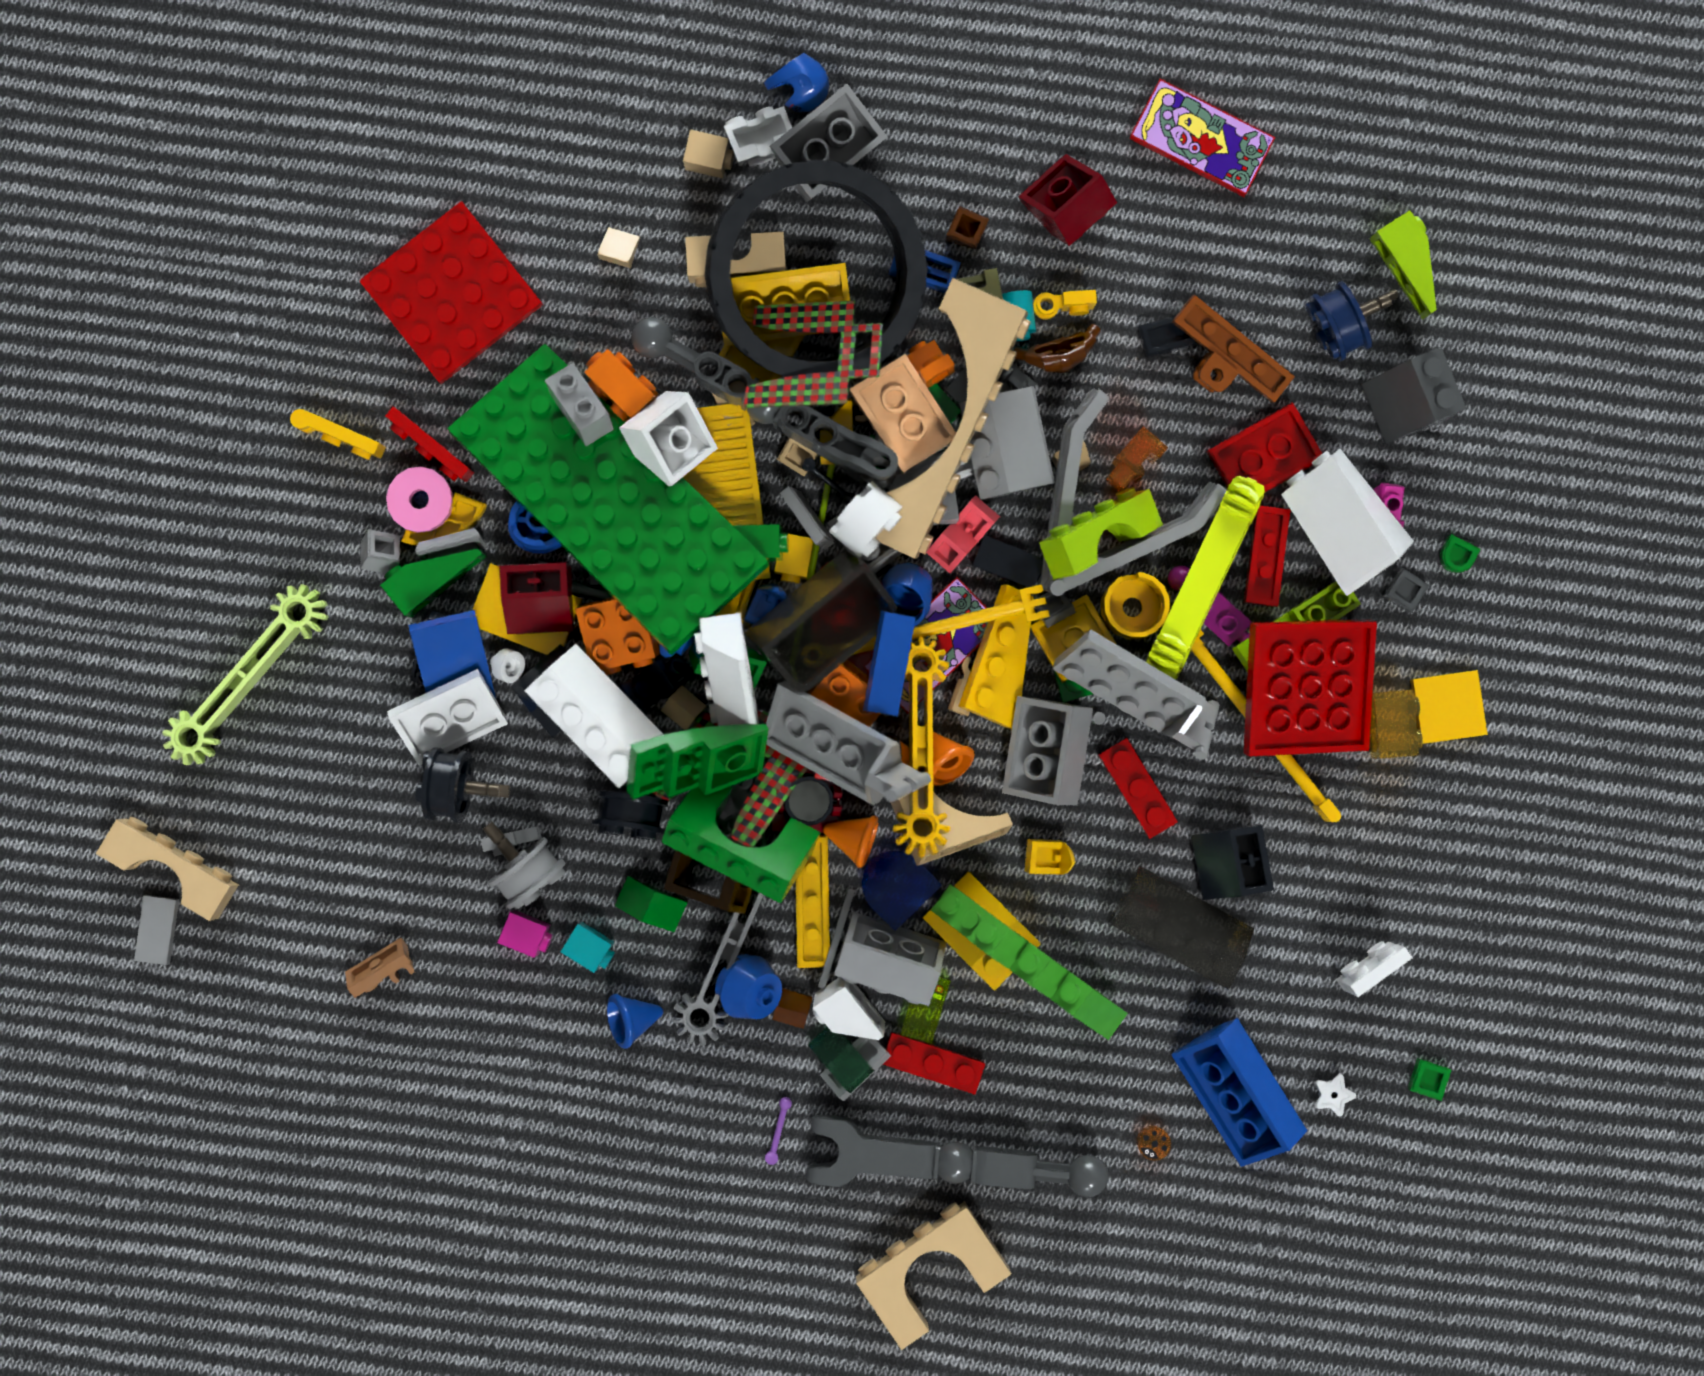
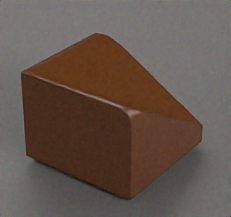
[945,206,989,250]

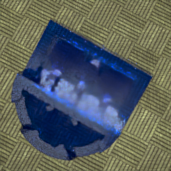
[862,850,942,931]

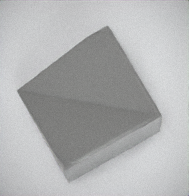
[360,529,400,574]

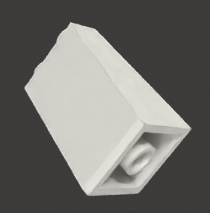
[1281,449,1414,596]

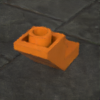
[907,340,955,388]

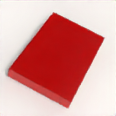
[1206,402,1322,493]

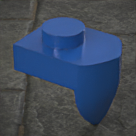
[742,583,788,633]

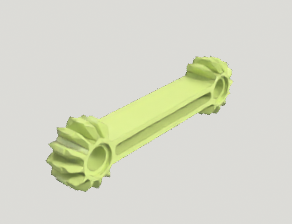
[162,584,328,765]

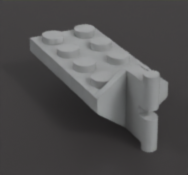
[1052,629,1220,759]
[766,681,931,805]

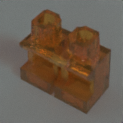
[1105,426,1168,492]

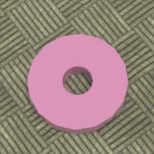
[386,466,453,533]

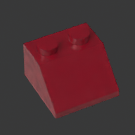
[1018,154,1117,246]

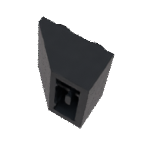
[1191,824,1274,900]

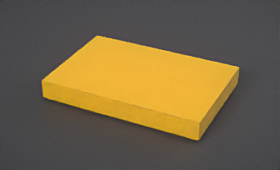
[472,563,583,655]

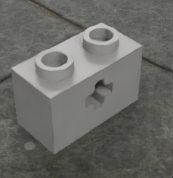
[545,363,614,446]

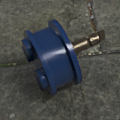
[1305,281,1398,362]

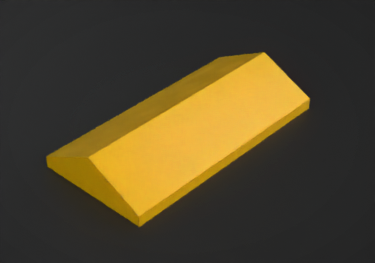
[722,263,850,346]

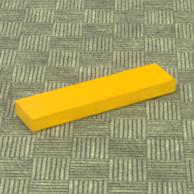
[796,835,830,968]

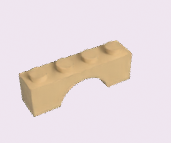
[96,817,239,921]

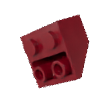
[499,562,574,635]

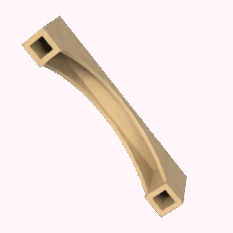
[855,278,1031,558]

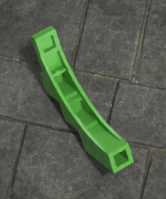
[931,884,1128,1040]

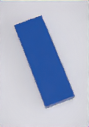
[863,611,916,716]

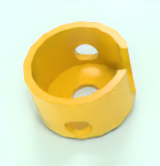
[1100,572,1170,639]

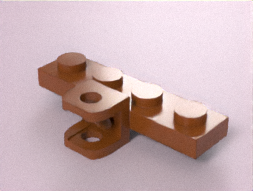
[1172,295,1295,403]

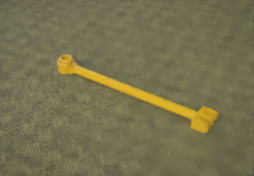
[802,584,1050,671]
[1191,630,1341,822]

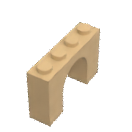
[856,1201,1011,1350]

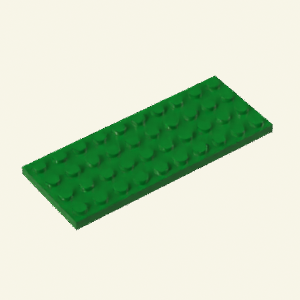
[447,344,770,655]

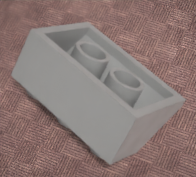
[769,84,887,202]
[959,386,1055,500]
[1002,696,1093,805]
[834,912,946,1006]

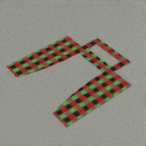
[744,301,883,408]
[652,708,808,848]

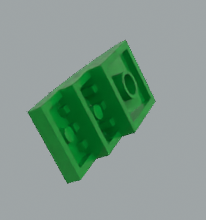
[627,724,769,800]

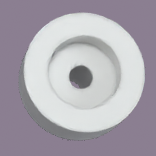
[490,648,525,683]

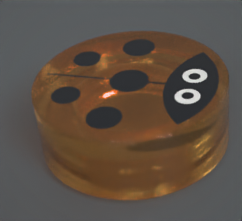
[1137,1126,1171,1161]

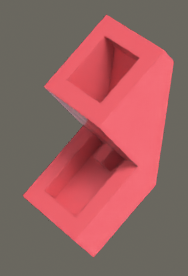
[927,495,1000,574]

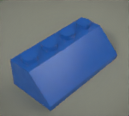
[1171,1018,1308,1167]

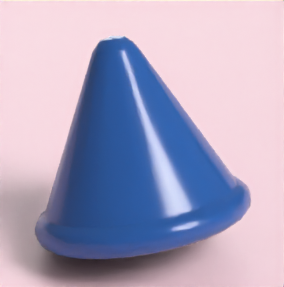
[607,994,664,1049]

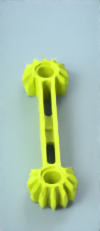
[1146,476,1265,680]

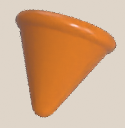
[933,731,975,786]
[823,815,879,868]

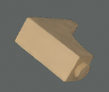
[890,787,1013,866]

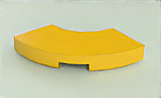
[401,492,487,546]

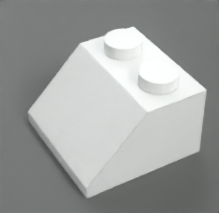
[619,391,718,486]

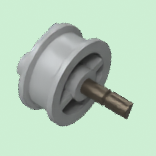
[482,822,566,910]

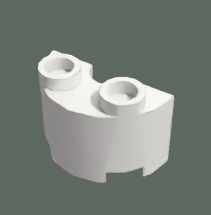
[724,106,792,166]
[829,481,902,558]

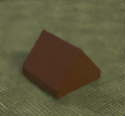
[772,988,813,1029]

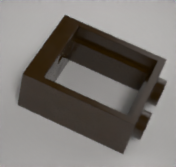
[664,838,756,914]

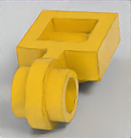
[1033,290,1097,320]

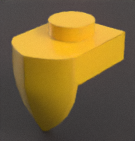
[1024,839,1076,875]

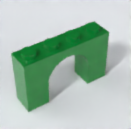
[662,786,821,904]

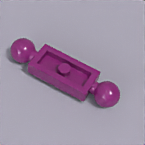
[1167,565,1252,646]

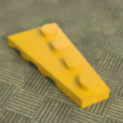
[958,584,1034,730]

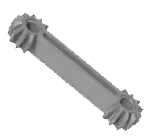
[672,837,776,1045]

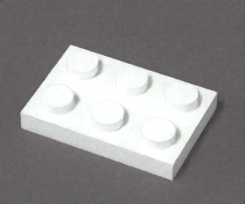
[387,669,508,766]

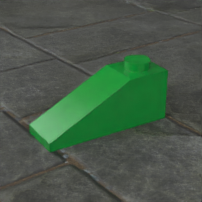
[380,549,487,618]

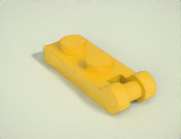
[290,409,386,460]

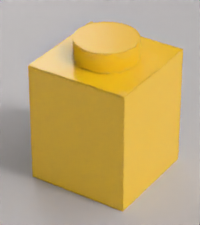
[774,534,814,584]

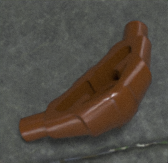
[1014,324,1101,373]

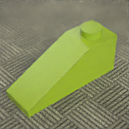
[1370,210,1437,320]

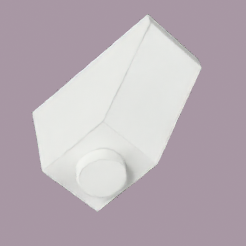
[812,977,885,1040]

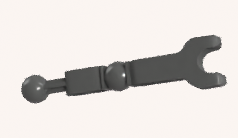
[631,316,898,491]
[806,1114,1109,1197]

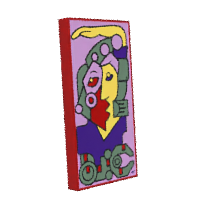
[1129,79,1275,197]
[862,577,988,714]

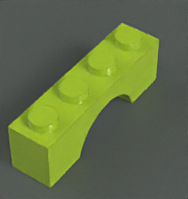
[1039,487,1163,579]

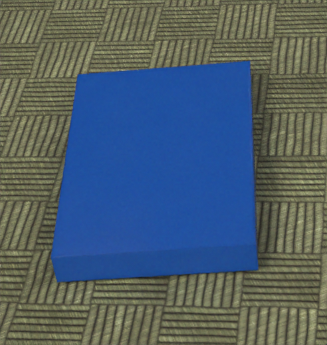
[408,610,496,698]

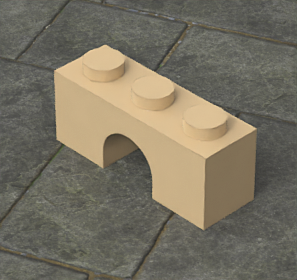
[685,232,786,287]

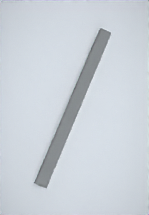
[818,888,855,989]

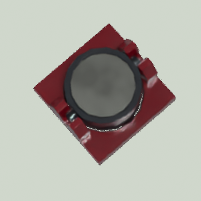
[770,769,842,833]

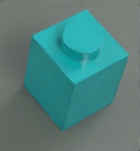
[561,922,615,973]

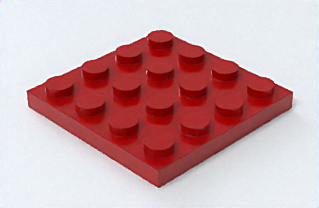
[359,201,543,384]
[1243,619,1377,757]

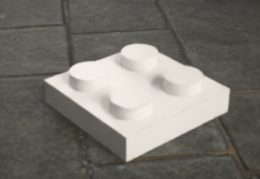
[1336,941,1413,997]

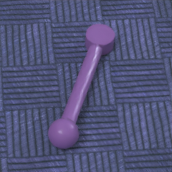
[765,1097,792,1165]

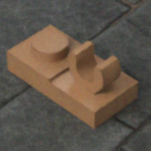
[345,938,414,998]

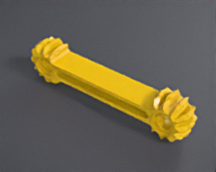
[892,637,950,858]

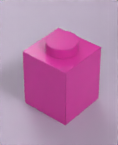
[497,910,553,958]

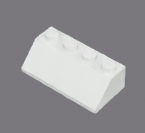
[695,613,759,726]
[525,644,664,788]

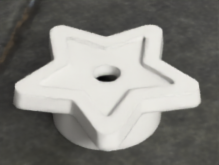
[1315,1073,1356,1117]

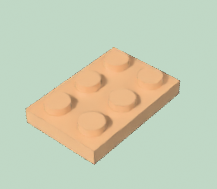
[849,354,956,474]

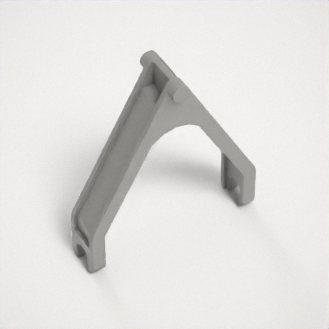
[1038,388,1227,596]

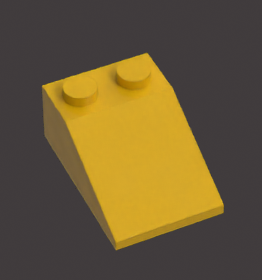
[922,871,1041,991]

